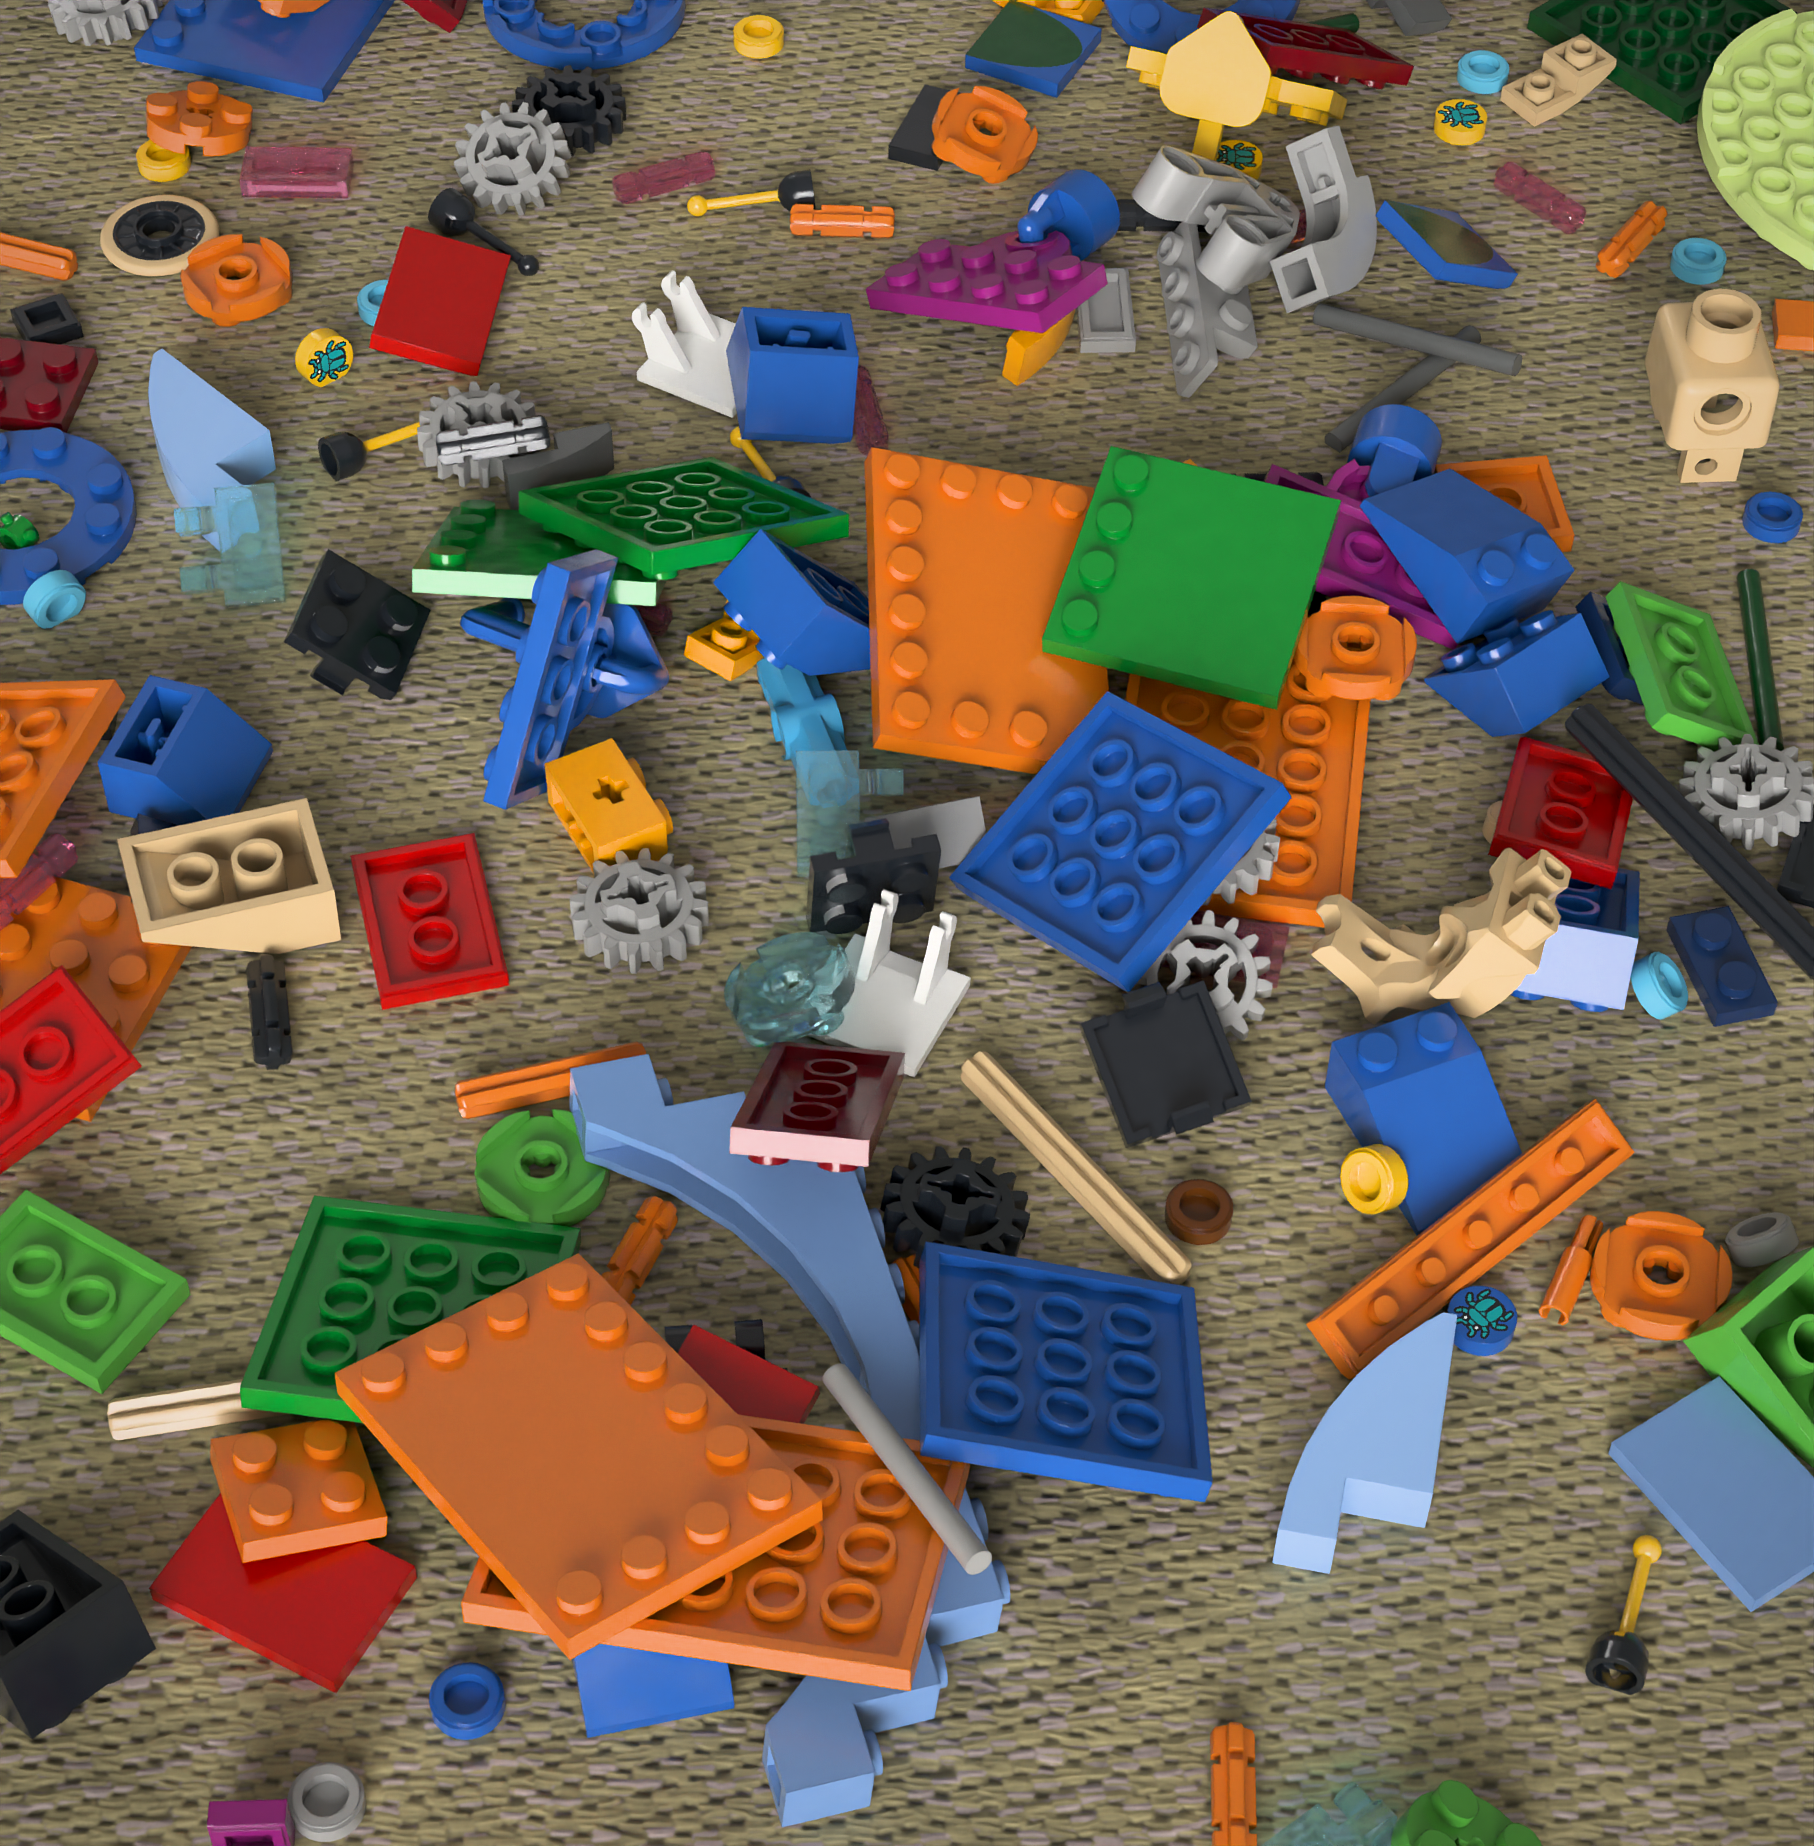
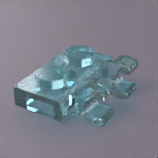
[174,483,287,607]
[796,750,904,877]

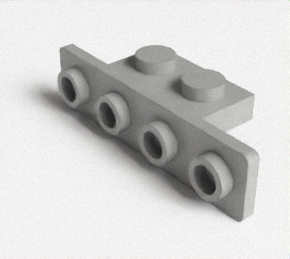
[1157,221,1258,398]

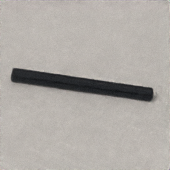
[1565,703,1814,980]

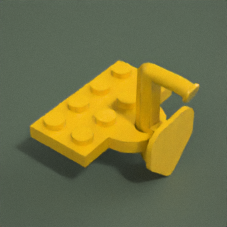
[1126,11,1347,161]

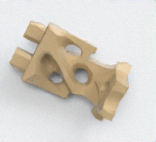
[1311,848,1571,1025]

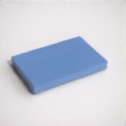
[1608,1376,1814,1612]

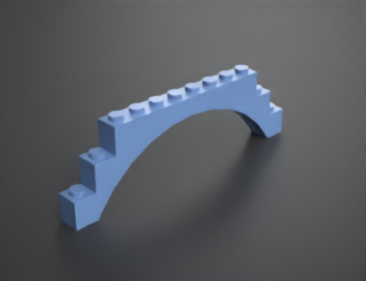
[569,1054,1010,1827]

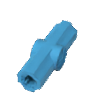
[757,658,860,810]

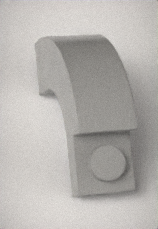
[1270,125,1377,313]

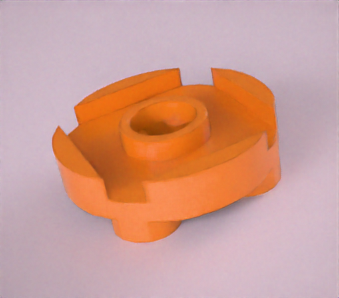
[146,81,253,156]
[932,86,1038,184]
[180,234,293,327]
[1294,596,1417,701]
[1590,1211,1733,1341]

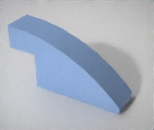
[148,349,276,554]
[1272,1312,1457,1574]

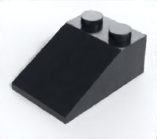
[0,1510,156,1739]

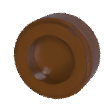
[1165,1179,1233,1245]

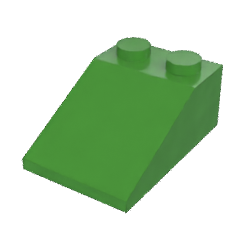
[1683,1246,1814,1468]

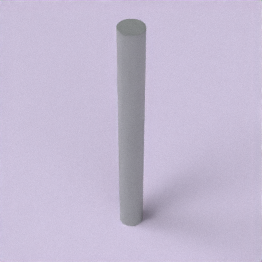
[823,1363,992,1575]

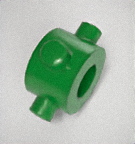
[0,512,39,550]

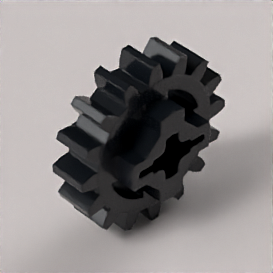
[512,65,627,156]
[880,1146,1030,1268]

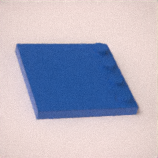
[134,0,395,103]
[949,691,1292,992]
[919,1241,1213,1502]

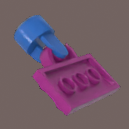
[866,169,1120,333]
[1263,404,1458,650]

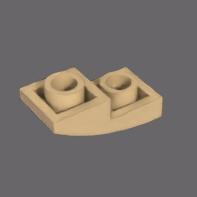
[1500,34,1617,127]

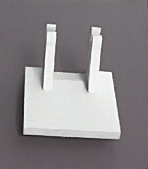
[632,270,737,418]
[797,889,971,1077]

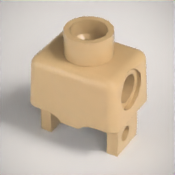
[1645,288,1779,483]

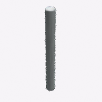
[1313,303,1522,376]
[1325,325,1481,453]

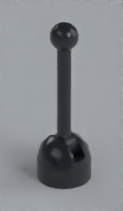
[428,188,539,276]

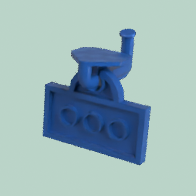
[460,549,669,810]

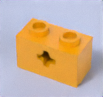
[545,738,673,874]

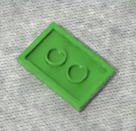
[1605,581,1759,752]
[0,1190,191,1394]

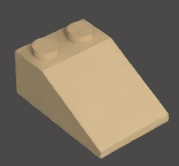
[117,798,341,954]

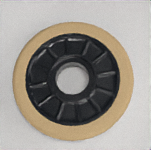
[100,195,219,276]

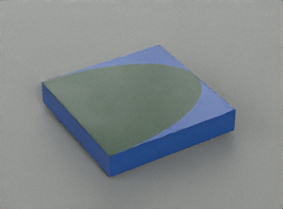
[965,0,1102,98]
[1375,200,1518,289]

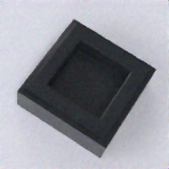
[10,293,84,344]

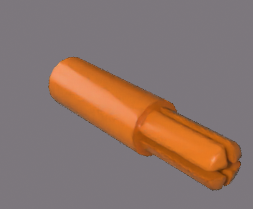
[1539,1215,1604,1325]

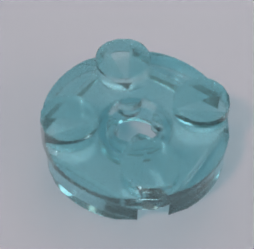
[724,932,856,1047]

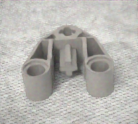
[1131,145,1300,290]

